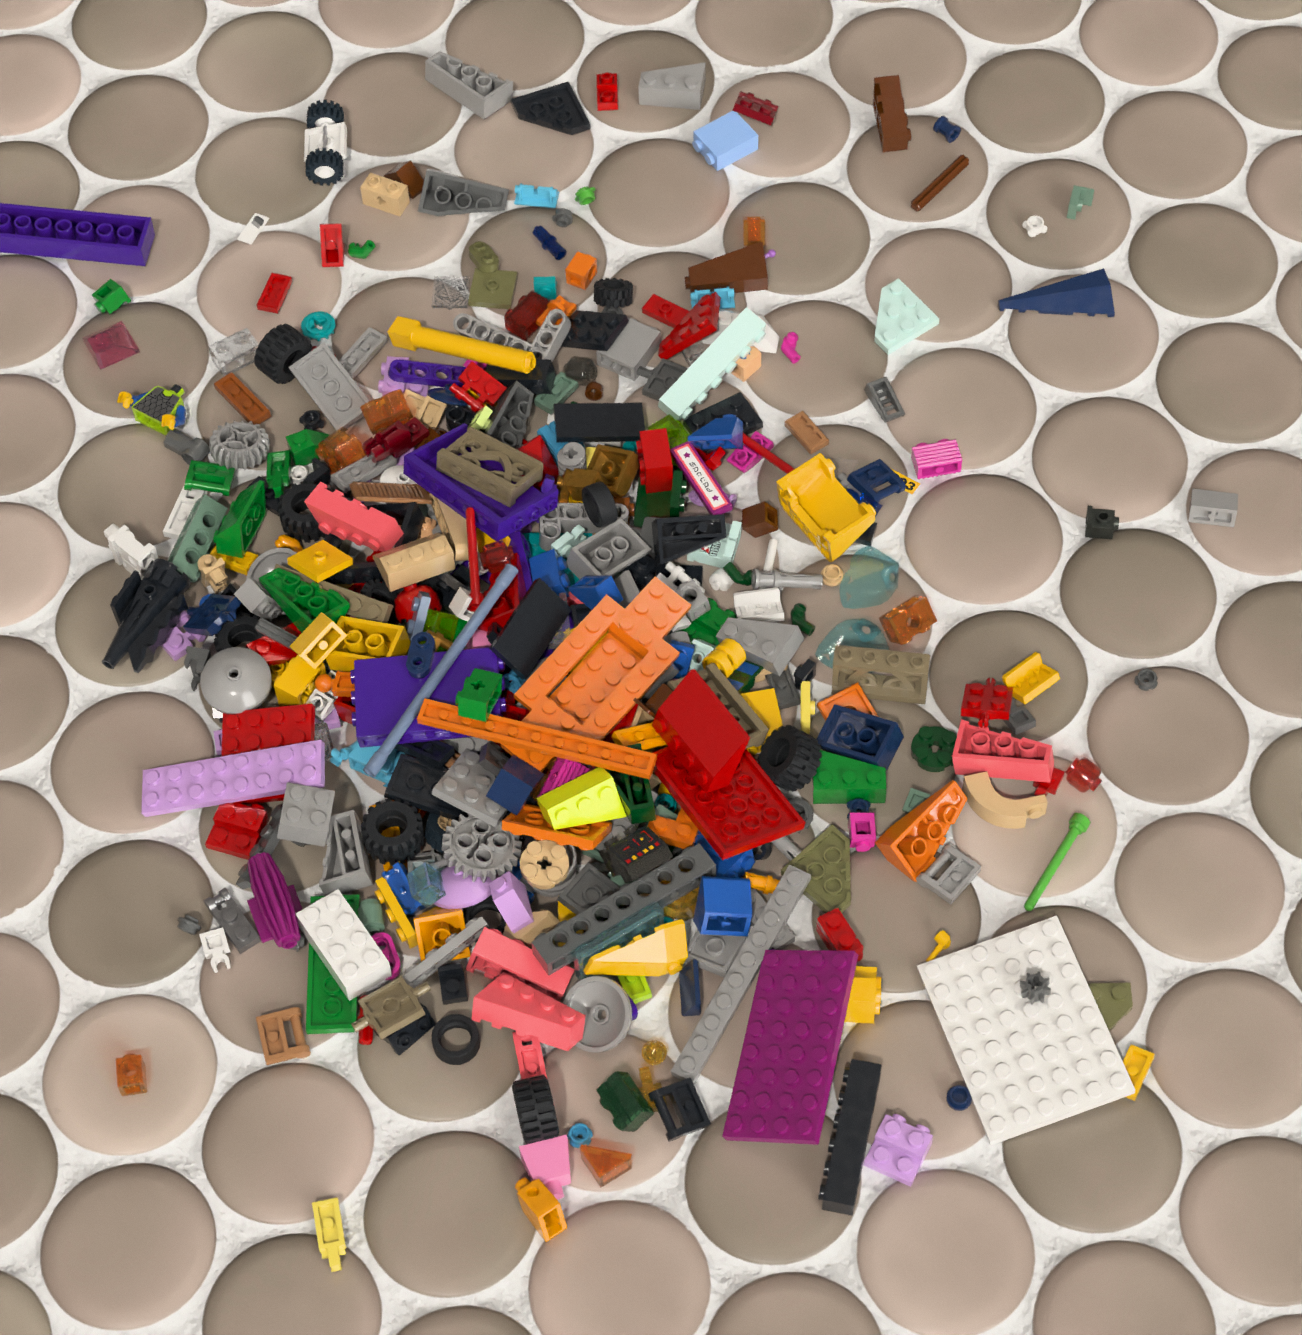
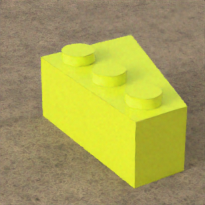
[536,767,627,830]

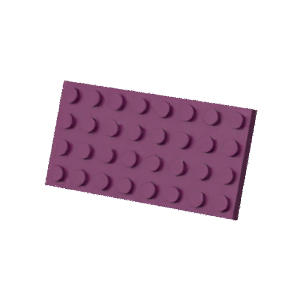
[722,950,858,1145]

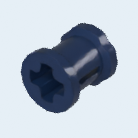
[933,116,961,143]

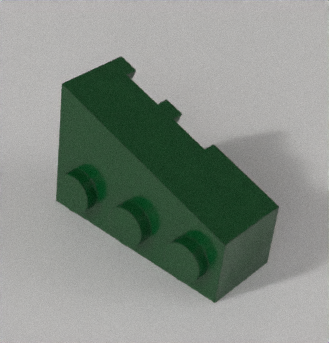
[594,743,656,825]

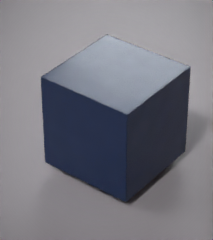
[486,754,544,816]

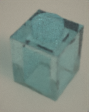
[407,862,446,907]

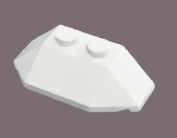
[696,309,780,353]

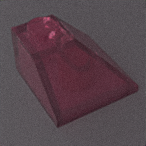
[82,321,140,370]

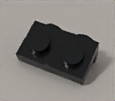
[373,1002,436,1055]

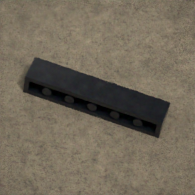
[818,1059,882,1216]

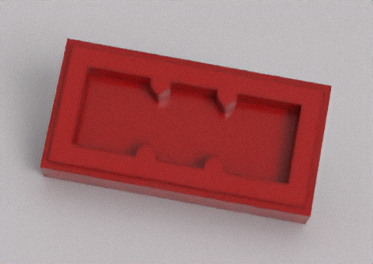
[257,273,292,314]
[642,294,689,328]

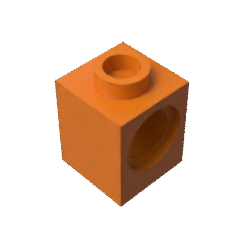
[565,251,597,290]

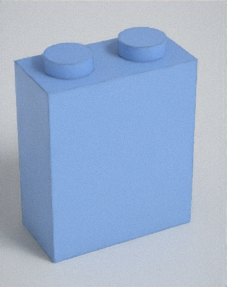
[692,111,758,171]

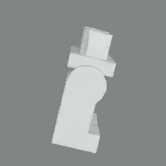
[104,524,158,580]

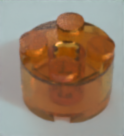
[316,427,366,475]

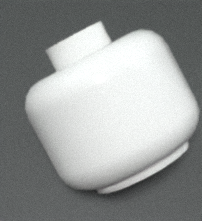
[709,568,734,591]

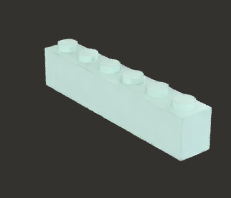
[658,307,766,424]

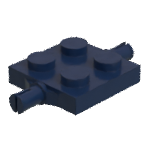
[183,594,241,636]

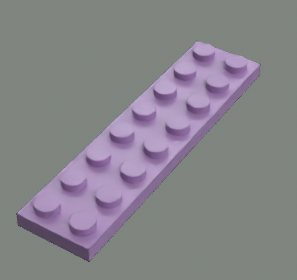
[141,740,325,817]

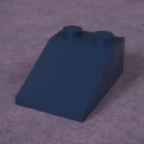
[817,704,904,772]

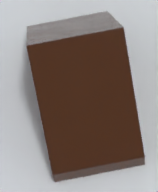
[383,160,424,199]

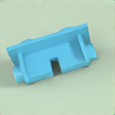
[514,183,559,209]
[690,286,735,309]

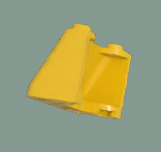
[776,453,876,562]

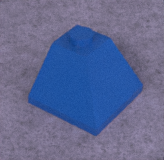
[688,414,743,450]

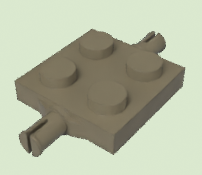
[351,976,431,1040]

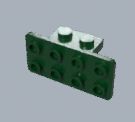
[633,465,687,528]

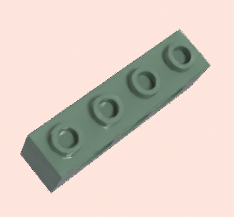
[167,494,228,583]

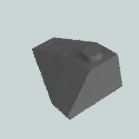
[418,168,509,216]

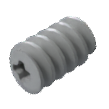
[557,442,587,476]

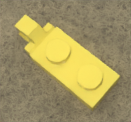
[312,1197,346,1272]

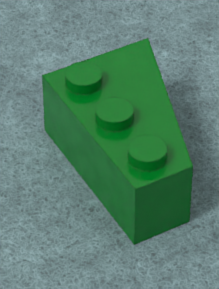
[812,750,886,804]

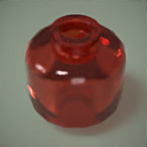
[479,541,515,574]
[1065,757,1102,793]

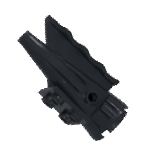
[102,558,191,673]

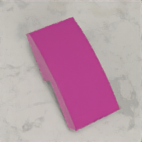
[727,431,774,473]

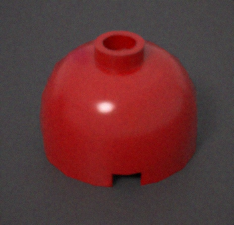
[394,583,442,624]

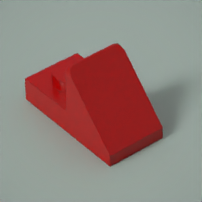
[320,223,345,267]

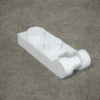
[163,486,208,539]

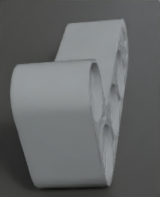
[539,503,629,551]

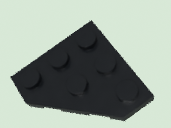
[511,81,591,135]

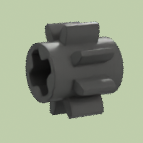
[1020,971,1051,1005]

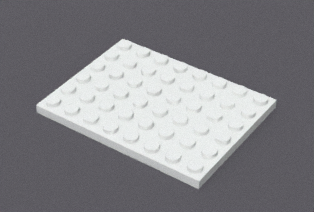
[917,916,1135,1145]

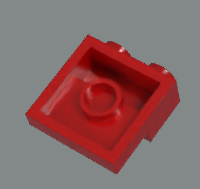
[205,801,269,860]

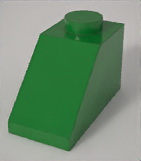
[286,429,338,466]

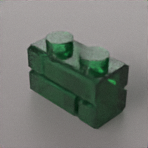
[596,1071,654,1132]

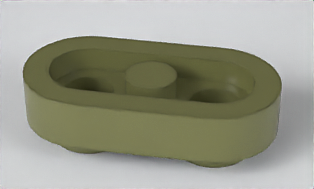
[469,241,499,273]

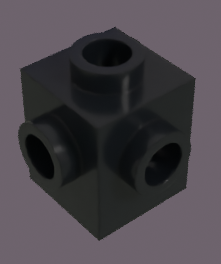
[622,555,657,592]

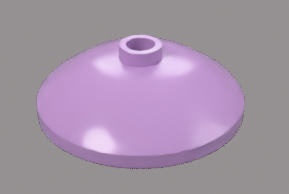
[428,860,499,909]

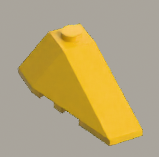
[583,919,688,976]

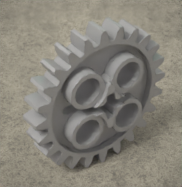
[441,814,522,883]

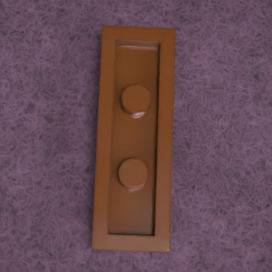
[214,372,271,425]

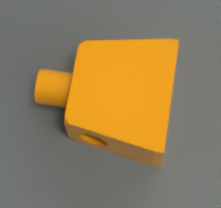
[515,1178,567,1242]

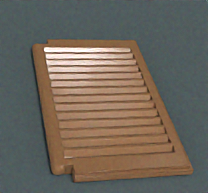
[349,482,432,504]

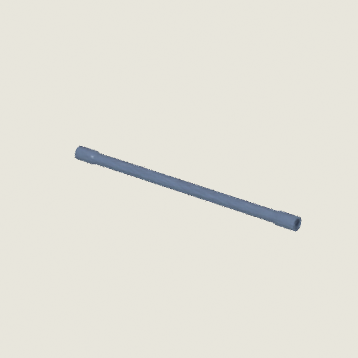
[363,564,518,778]

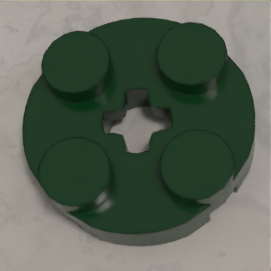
[911,726,957,772]

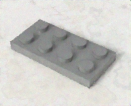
[288,342,375,434]

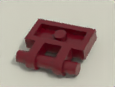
[732,91,779,125]

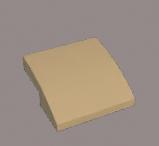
[389,389,447,429]

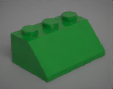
[213,480,267,558]

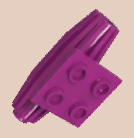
[247,852,303,949]

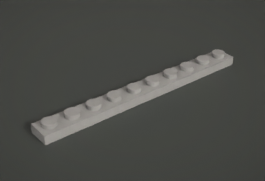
[671,864,811,1084]

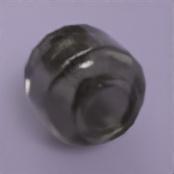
[563,356,597,386]

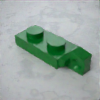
[266,450,291,498]

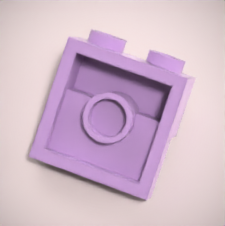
[378,356,430,403]
[864,1114,933,1187]

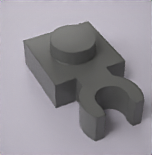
[1003,698,1036,735]

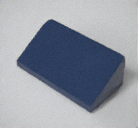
[679,959,701,1016]

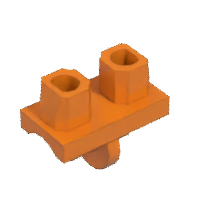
[536,295,577,327]

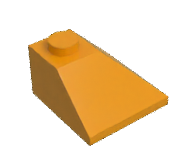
[413,906,470,962]

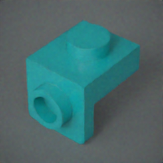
[534,276,557,300]

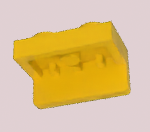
[1002,652,1060,704]

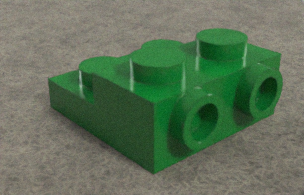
[673,598,737,646]

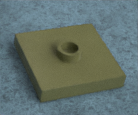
[468,268,518,310]

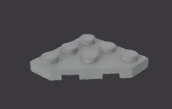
[431,748,507,828]

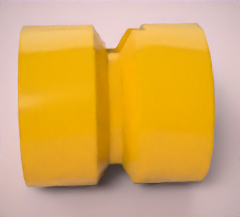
[702,638,746,678]

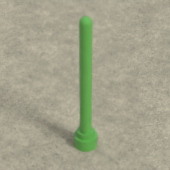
[1024,813,1091,911]

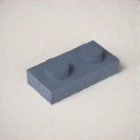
[406,591,431,641]

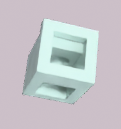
[688,639,716,672]

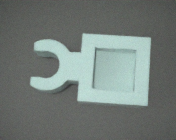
[551,525,586,558]

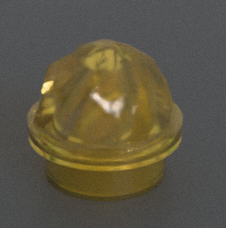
[642,1040,667,1065]

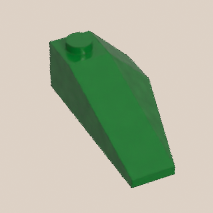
[259,568,350,633]

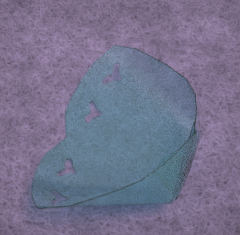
[839,546,899,609]
[815,618,890,673]

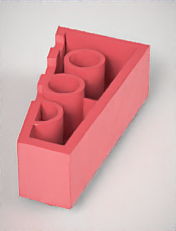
[304,482,404,552]
[465,927,575,1002]

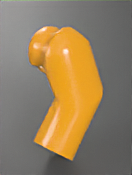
[275,534,304,553]

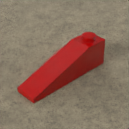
[478,553,526,632]

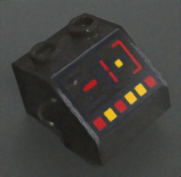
[598,824,673,883]

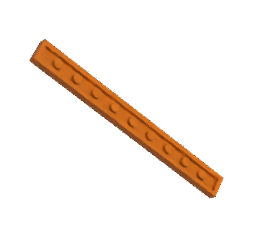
[417,698,657,780]

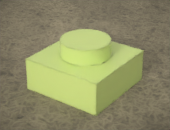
[467,406,492,430]

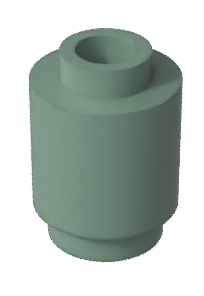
[358,899,385,936]

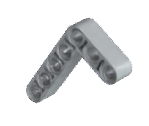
[453,309,571,362]

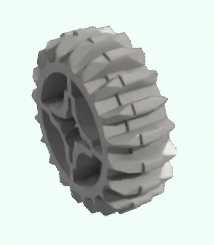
[209,420,270,471]

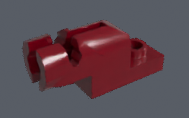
[362,417,430,463]

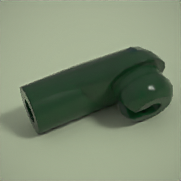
[723,562,752,586]

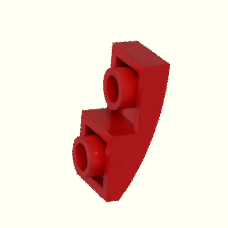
[596,72,618,111]

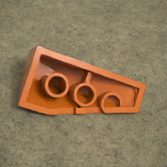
[875,780,968,882]

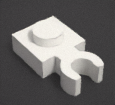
[199,927,231,973]

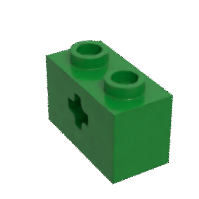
[455,668,502,722]

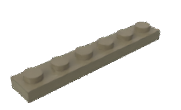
[274,564,393,623]

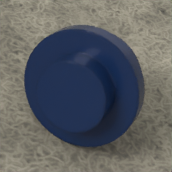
[946,1085,972,1111]

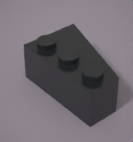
[652,514,726,568]

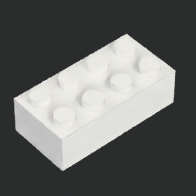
[296,889,392,1001]

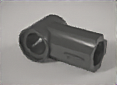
[163,430,210,465]

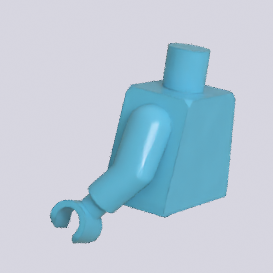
[330,740,406,787]

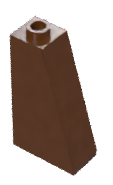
[684,242,768,293]

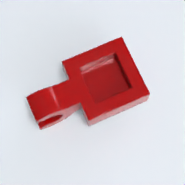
[1033,768,1065,796]

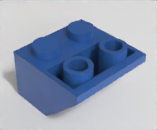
[693,876,752,936]

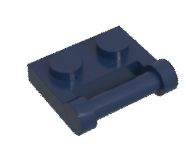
[847,459,906,506]

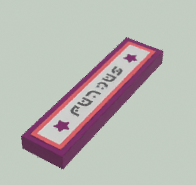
[670,441,733,515]

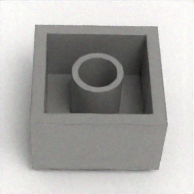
[277,782,335,847]

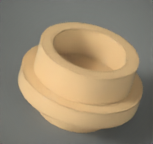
[821,564,844,587]

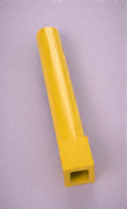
[387,316,536,374]

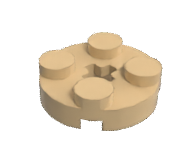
[520,840,570,890]

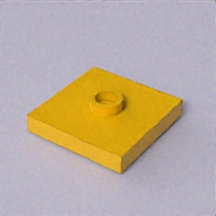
[287,540,353,583]

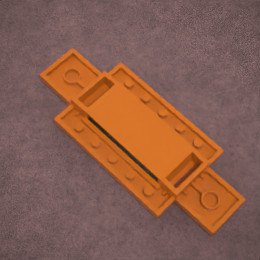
[501,576,691,772]

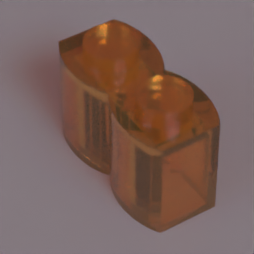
[360,389,413,435]

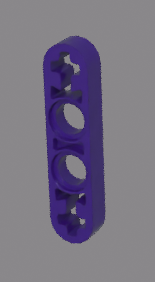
[388,359,466,388]

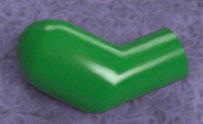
[348,240,375,259]

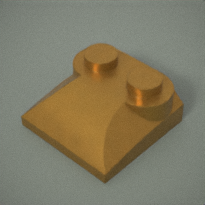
[587,444,639,498]

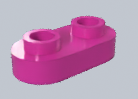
[371,932,401,980]

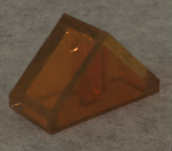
[580,1144,633,1187]

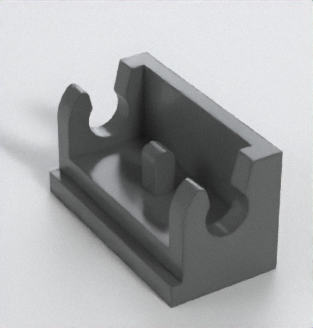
[184,646,212,691]

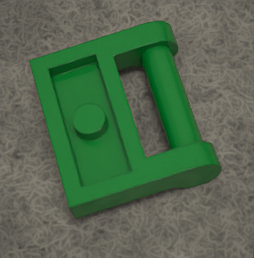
[184,460,235,496]

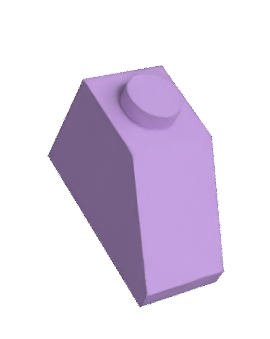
[489,871,534,933]

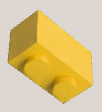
[289,612,347,670]

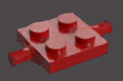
[961,678,1013,728]

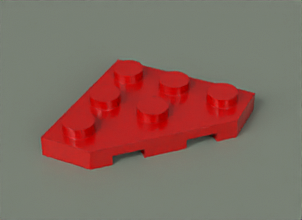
[658,292,721,360]

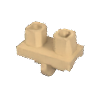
[198,554,228,594]

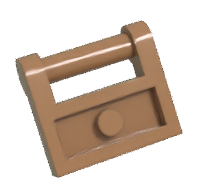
[256,1007,311,1065]

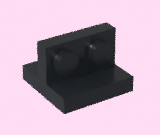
[436,564,490,615]

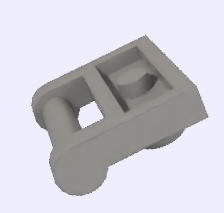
[916,844,981,904]

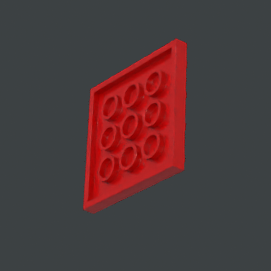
[221,703,315,804]

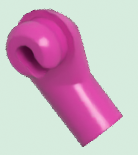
[781,332,801,364]

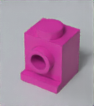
[848,813,876,852]

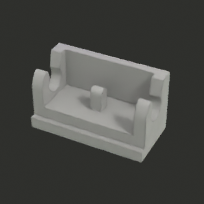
[1188,489,1238,527]

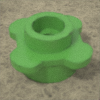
[575,187,595,205]

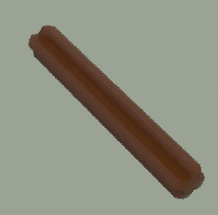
[911,155,969,212]

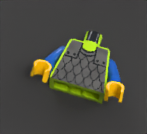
[117,384,186,436]

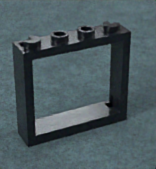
[324,502,424,585]

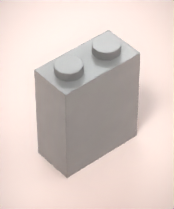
[596,317,661,381]

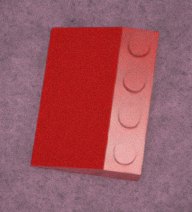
[652,669,750,794]

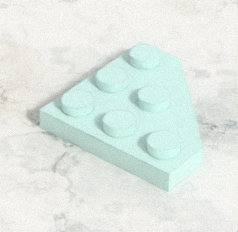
[874,278,939,355]

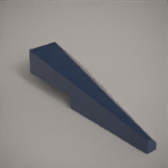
[998,268,1115,317]

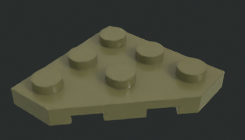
[781,825,851,913]
[1088,983,1133,1032]

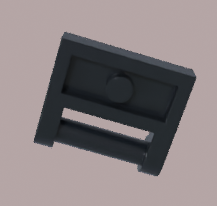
[648,1077,711,1142]

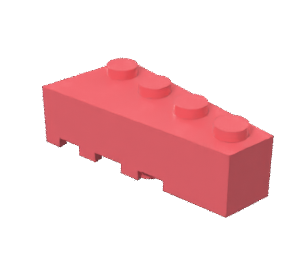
[952,719,1054,782]
[471,972,586,1051]

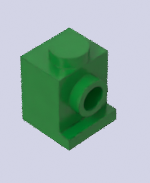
[92,279,131,314]

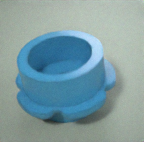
[567,1123,593,1148]

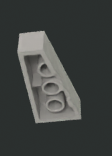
[425,51,513,119]

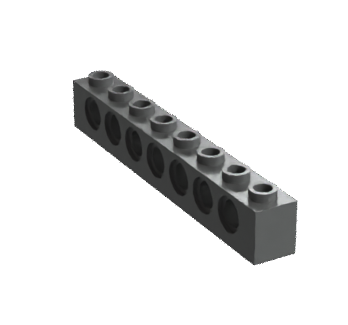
[531,843,716,975]

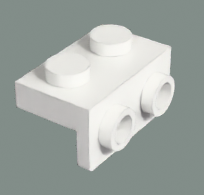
[733,587,784,623]

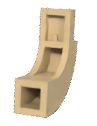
[963,771,1048,829]

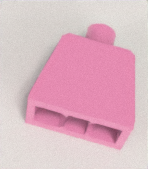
[519,1135,571,1200]

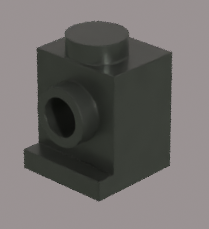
[1085,505,1119,539]

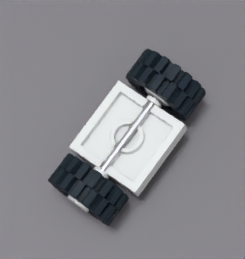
[304,100,347,186]

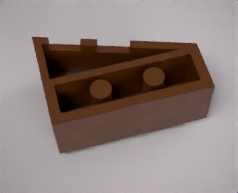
[873,75,911,152]

